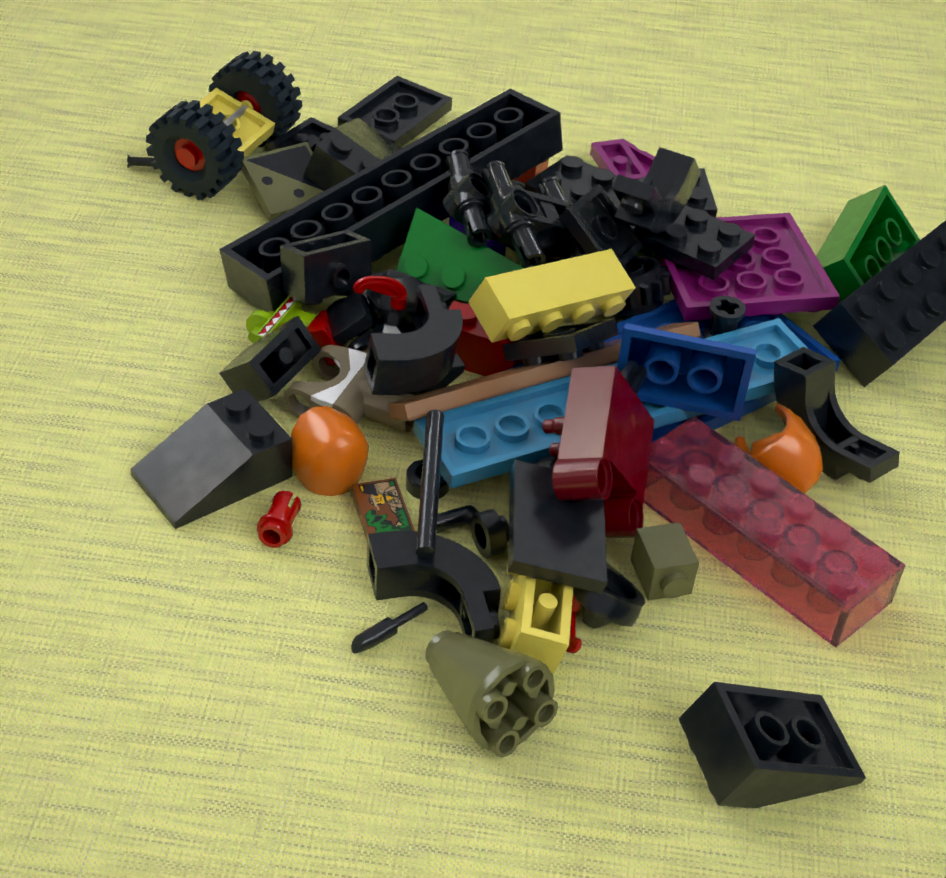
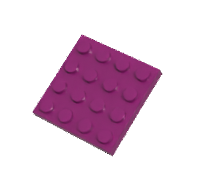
[654,213,840,321]

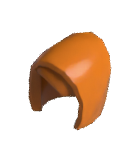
[734,403,823,498]
[291,406,369,496]

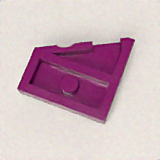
[590,139,655,180]

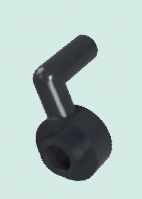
[436,505,509,558]

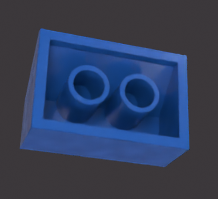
[617,323,757,421]

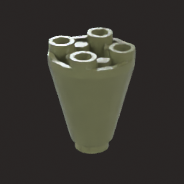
[425,631,558,758]

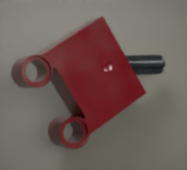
[542,360,654,538]

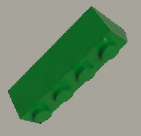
[816,185,920,304]

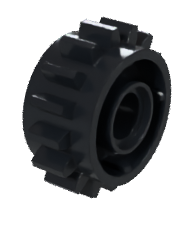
[612,256,671,317]

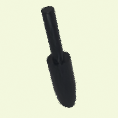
[351,602,428,654]

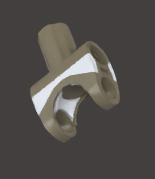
[284,345,415,432]

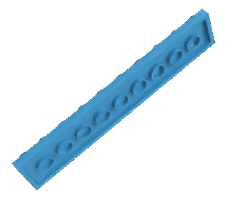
[413,318,807,489]

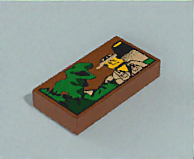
[352,478,415,542]

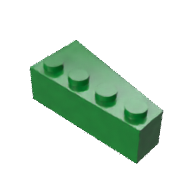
[396,207,522,306]

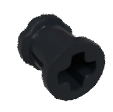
[703,296,746,339]

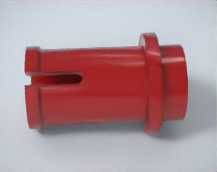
[257,491,302,548]

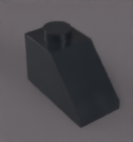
[219,316,322,402]

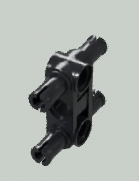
[443,149,549,265]
[481,160,586,269]

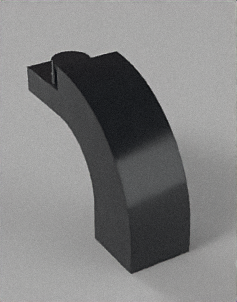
[612,147,701,234]
[364,284,463,395]
[774,347,900,483]
[367,531,501,643]

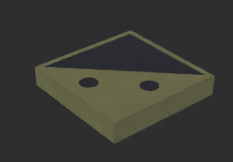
[240,142,324,221]

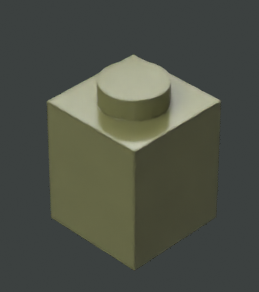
[630,522,699,600]

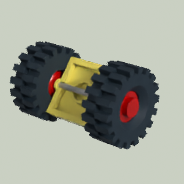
[146,51,302,200]

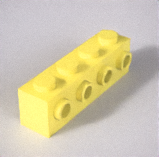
[468,249,636,343]
[498,565,573,675]

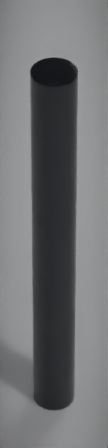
[416,410,444,559]

